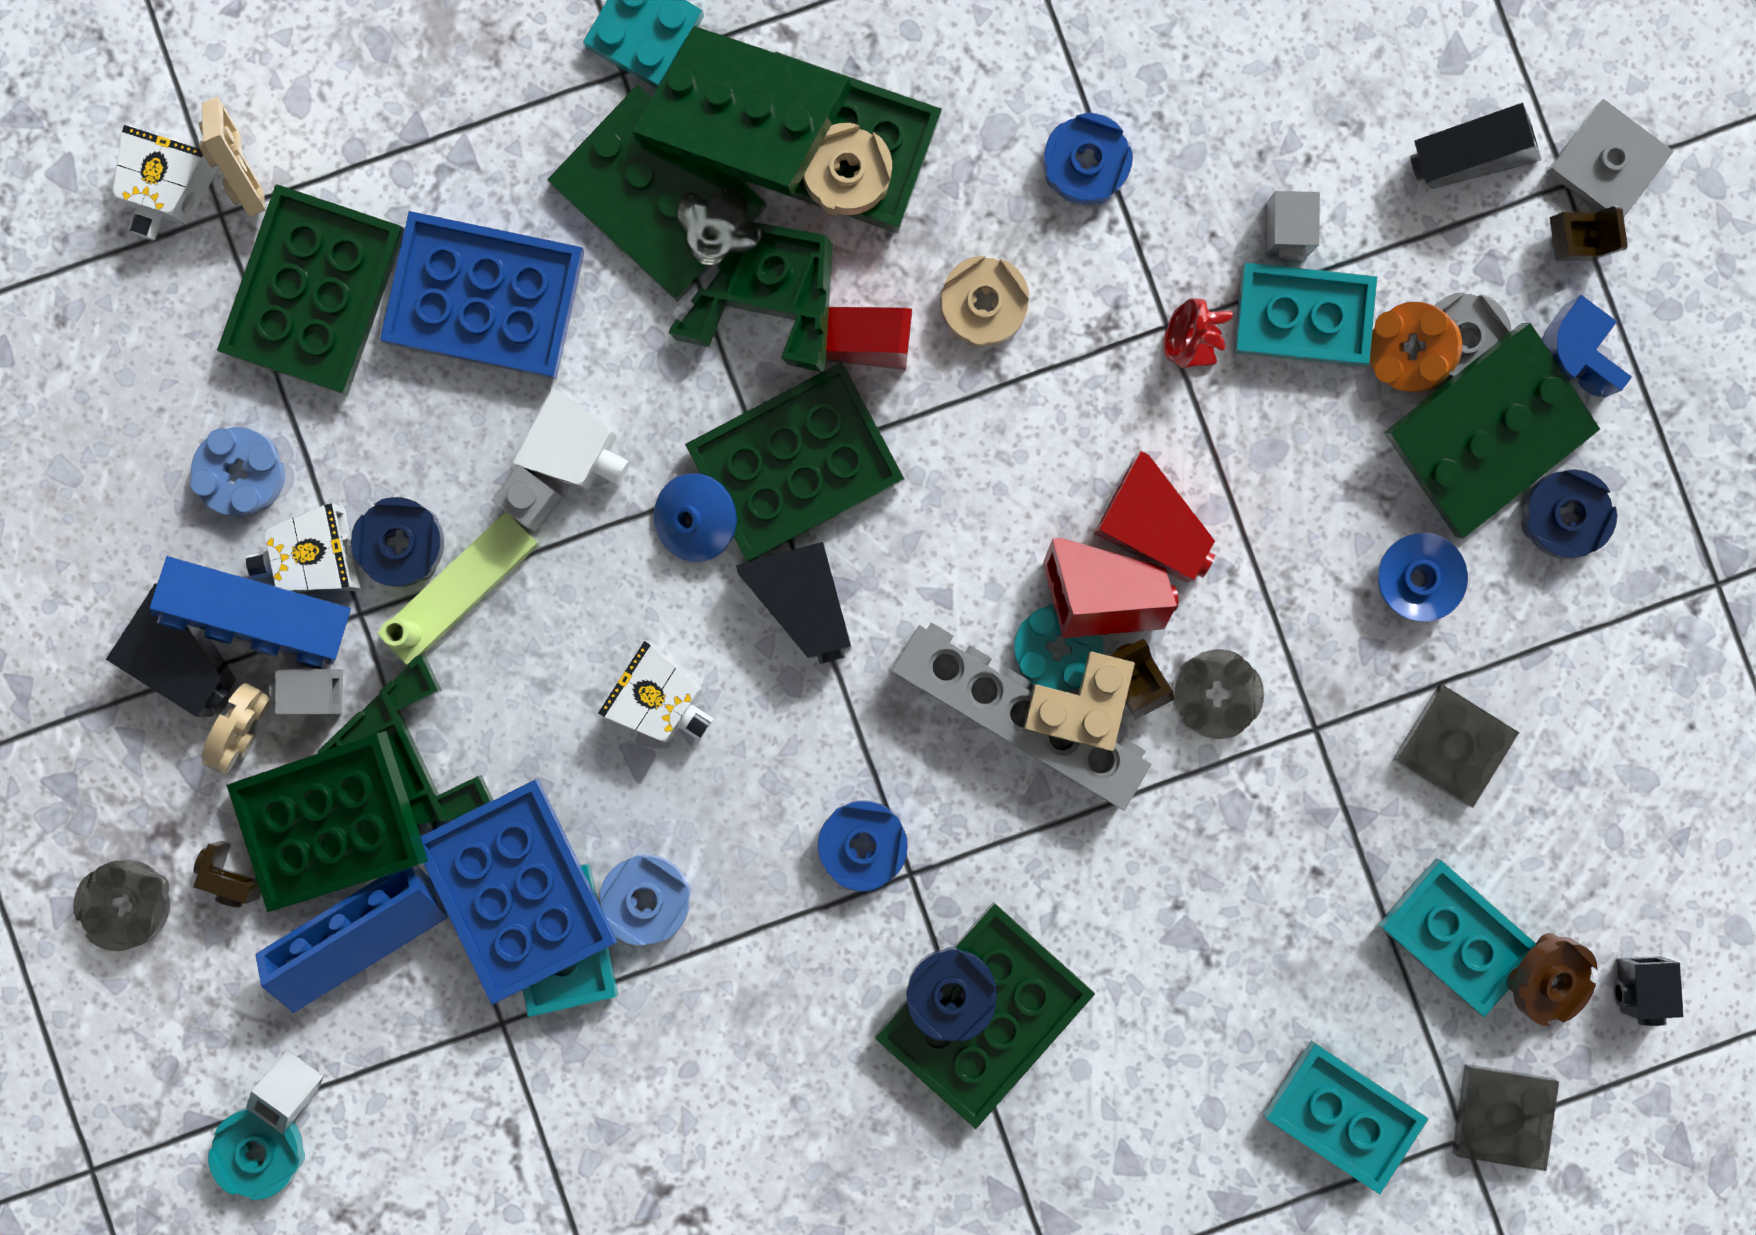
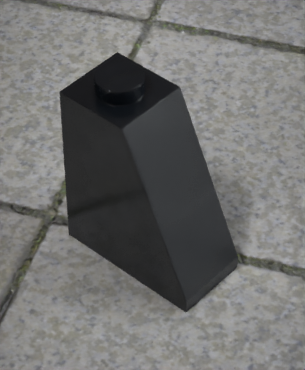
[1410,102,1542,189]
[736,542,852,665]
[106,583,237,717]

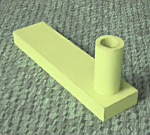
[377,512,540,666]

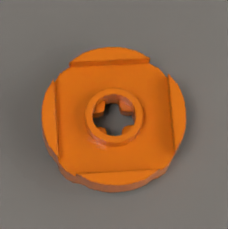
[1370,302,1462,392]

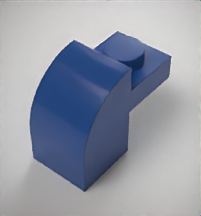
[1542,295,1632,398]

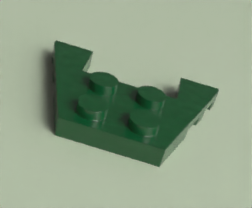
[668,221,833,373]
[317,655,493,824]

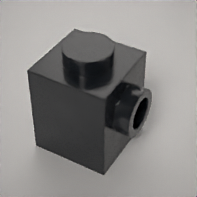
[1613,956,1684,1026]

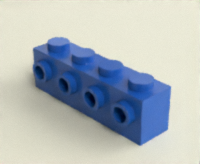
[149,556,351,669]
[255,865,448,1013]

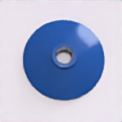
[654,473,737,562]
[1377,533,1468,622]

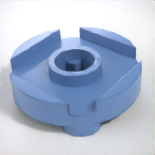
[190,427,285,517]
[600,854,691,945]

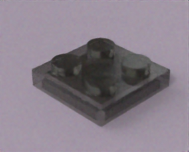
[1392,685,1520,808]
[1452,1064,1559,1171]

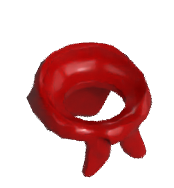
[1163,298,1233,369]

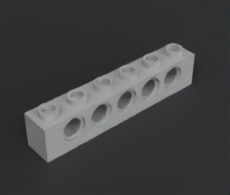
[891,623,1152,811]

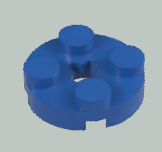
[1043,113,1133,205]
[818,800,908,891]

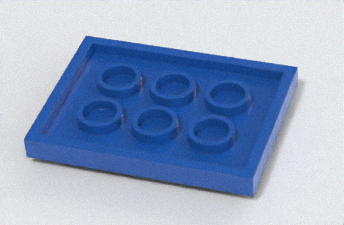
[380,211,585,379]
[420,779,617,1005]

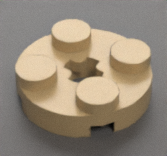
[803,123,892,215]
[941,256,1029,348]
[201,683,271,774]

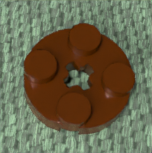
[1507,933,1598,1026]

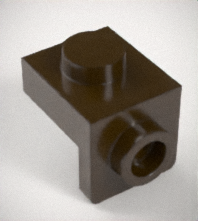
[1549,206,1628,261]
[1109,639,1175,720]
[193,841,261,908]

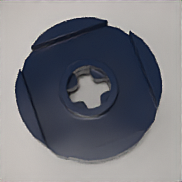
[1521,469,1618,559]
[351,497,444,587]
[906,947,997,1041]

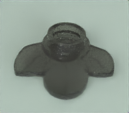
[678,189,764,265]

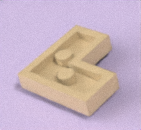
[198,97,266,217]
[1023,652,1135,751]

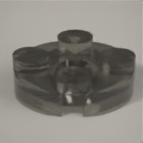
[1172,649,1264,739]
[73,859,170,951]

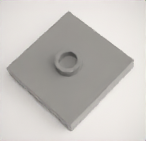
[1546,99,1674,217]

